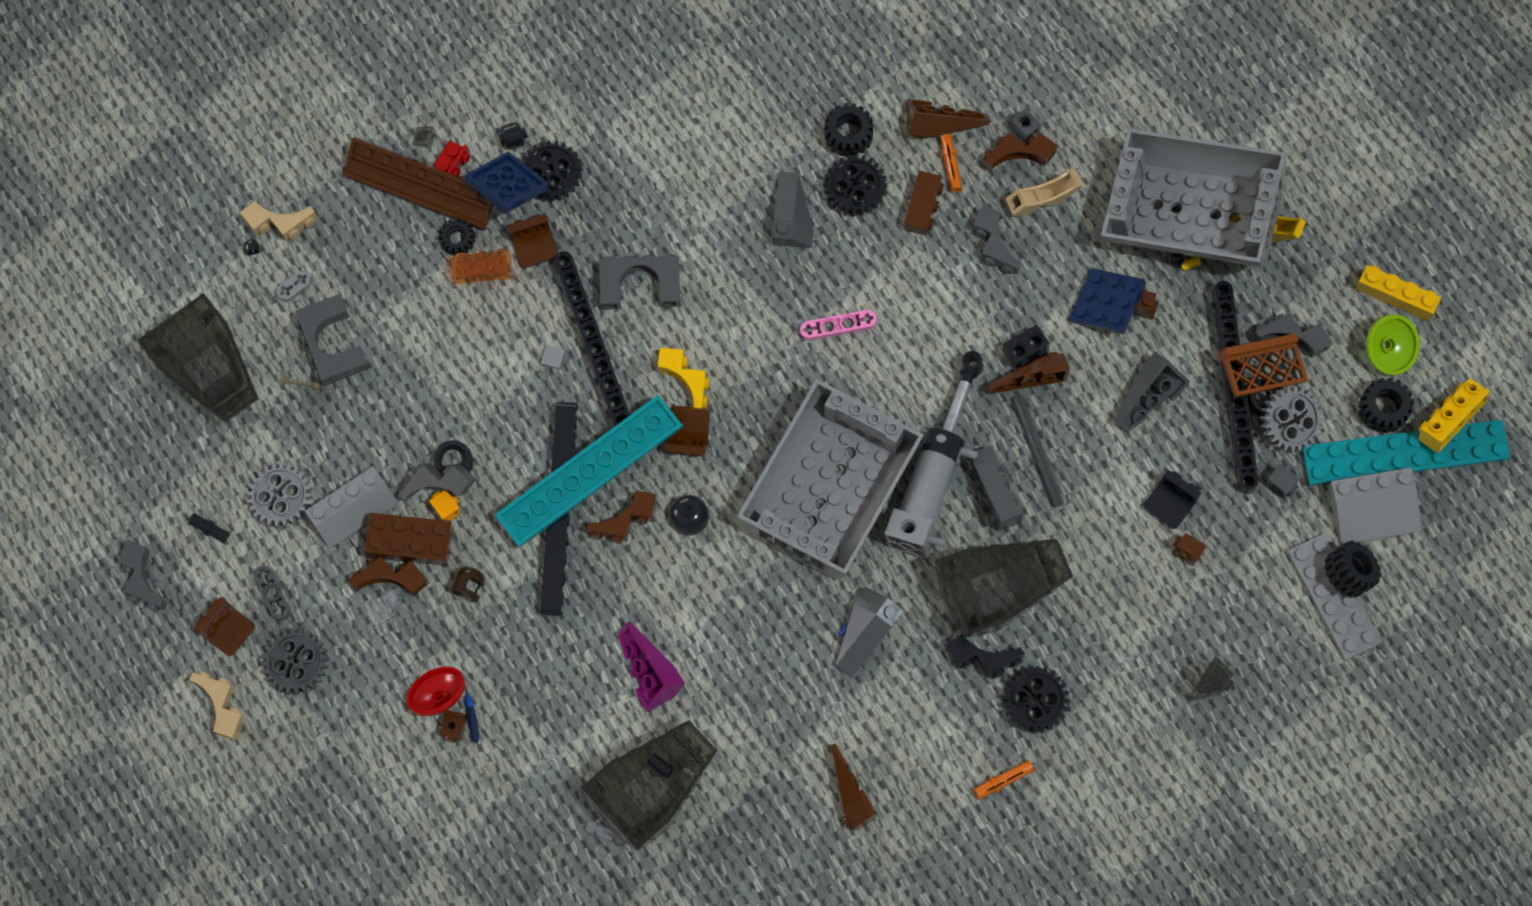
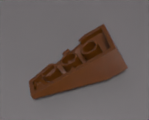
[987,352,1070,394]

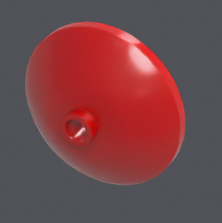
[407,667,465,716]

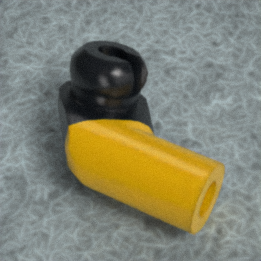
[1171,253,1201,271]

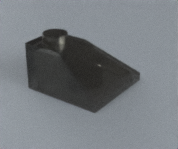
[1189,657,1234,701]

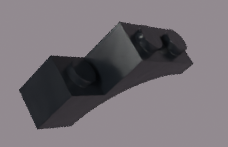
[945,634,1025,679]

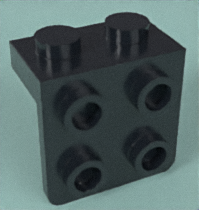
[1143,470,1201,529]

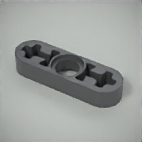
[254,565,290,621]

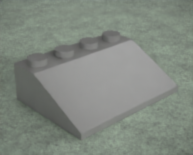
[1327,467,1422,545]

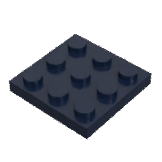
[465,152,549,214]
[1069,268,1147,335]

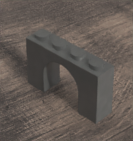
[599,254,681,310]
[294,294,369,386]

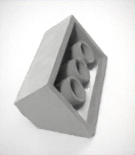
[305,466,398,549]

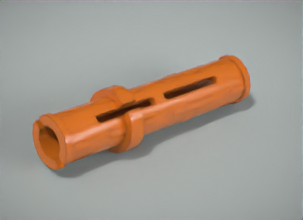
[940,134,963,193]
[973,760,1034,800]

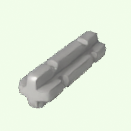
[586,821,626,844]

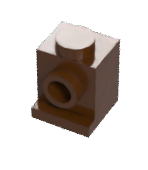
[1134,290,1159,320]
[1172,533,1206,567]
[440,710,467,743]

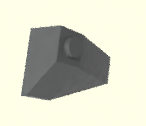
[772,172,813,248]
[1114,352,1191,433]
[835,587,903,678]

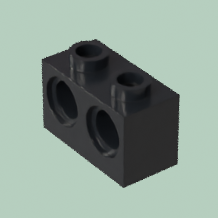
[1002,324,1050,369]

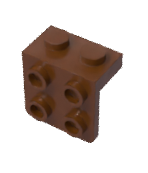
[508,214,558,268]
[665,405,710,457]
[194,597,256,656]

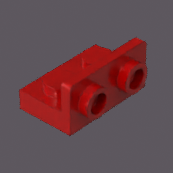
[433,140,471,176]

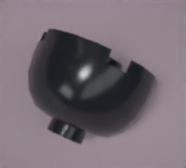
[669,495,709,536]

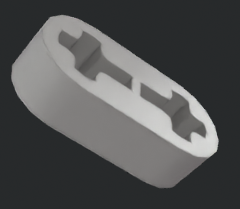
[277,271,312,302]

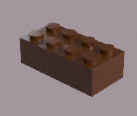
[365,513,453,566]

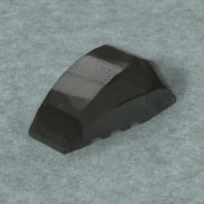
[138,293,259,423]
[935,539,1073,637]
[581,720,718,851]

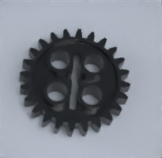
[522,140,583,202]
[824,154,887,217]
[1002,666,1070,734]

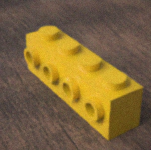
[1355,265,1441,322]
[1418,378,1490,453]

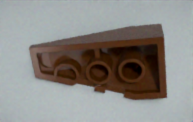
[907,99,990,138]
[832,743,876,831]

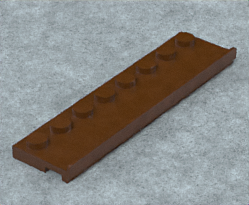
[342,137,493,230]

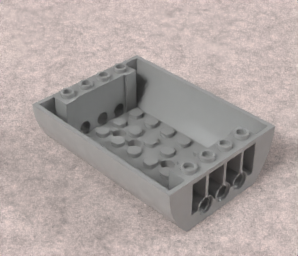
[1101,128,1286,268]
[737,379,924,578]

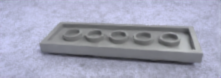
[1287,534,1382,661]

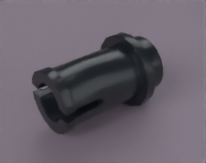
[647,753,674,779]

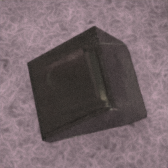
[412,126,436,149]

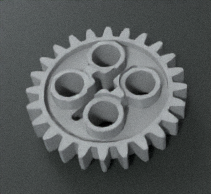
[1260,386,1324,452]
[246,463,313,528]

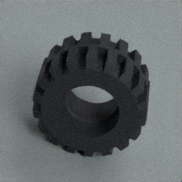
[825,103,873,157]
[1358,378,1414,433]
[1324,541,1381,598]

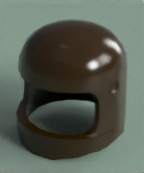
[450,567,485,603]

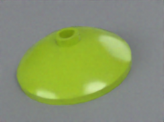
[1366,315,1420,375]

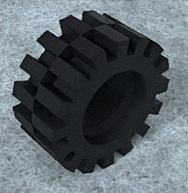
[439,218,476,256]

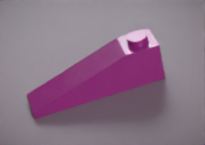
[618,622,685,712]

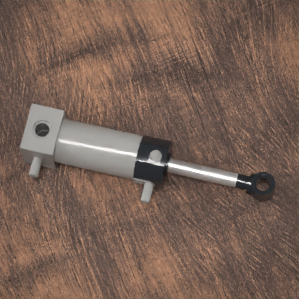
[884,351,984,559]

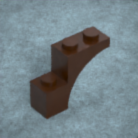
[983,132,1058,172]
[586,491,657,543]
[348,556,430,596]

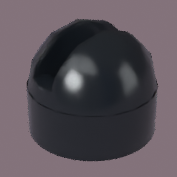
[244,239,260,256]

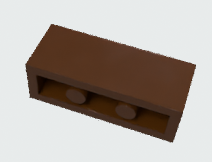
[904,171,944,236]

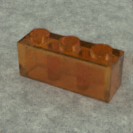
[450,249,513,284]

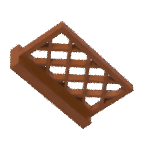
[1217,333,1308,398]

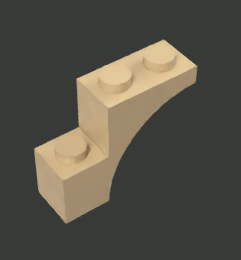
[1006,169,1083,216]
[240,201,318,241]
[190,671,245,741]

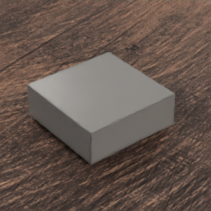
[541,345,566,370]

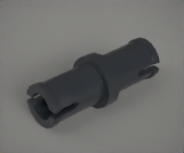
[188,513,230,544]

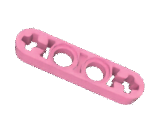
[800,310,876,340]

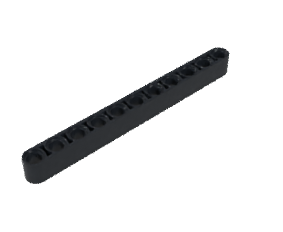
[555,251,630,427]
[1212,281,1258,494]
[541,402,578,616]

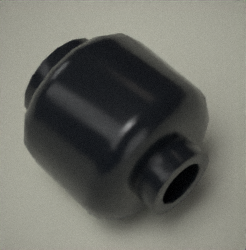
[498,122,528,150]

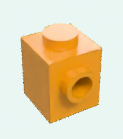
[429,489,462,521]

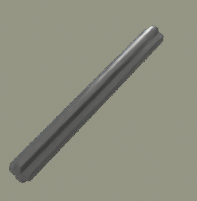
[1013,395,1064,507]

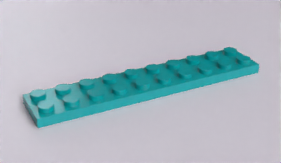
[495,395,683,548]
[1302,420,1511,486]

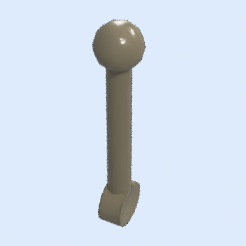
[280,376,320,390]

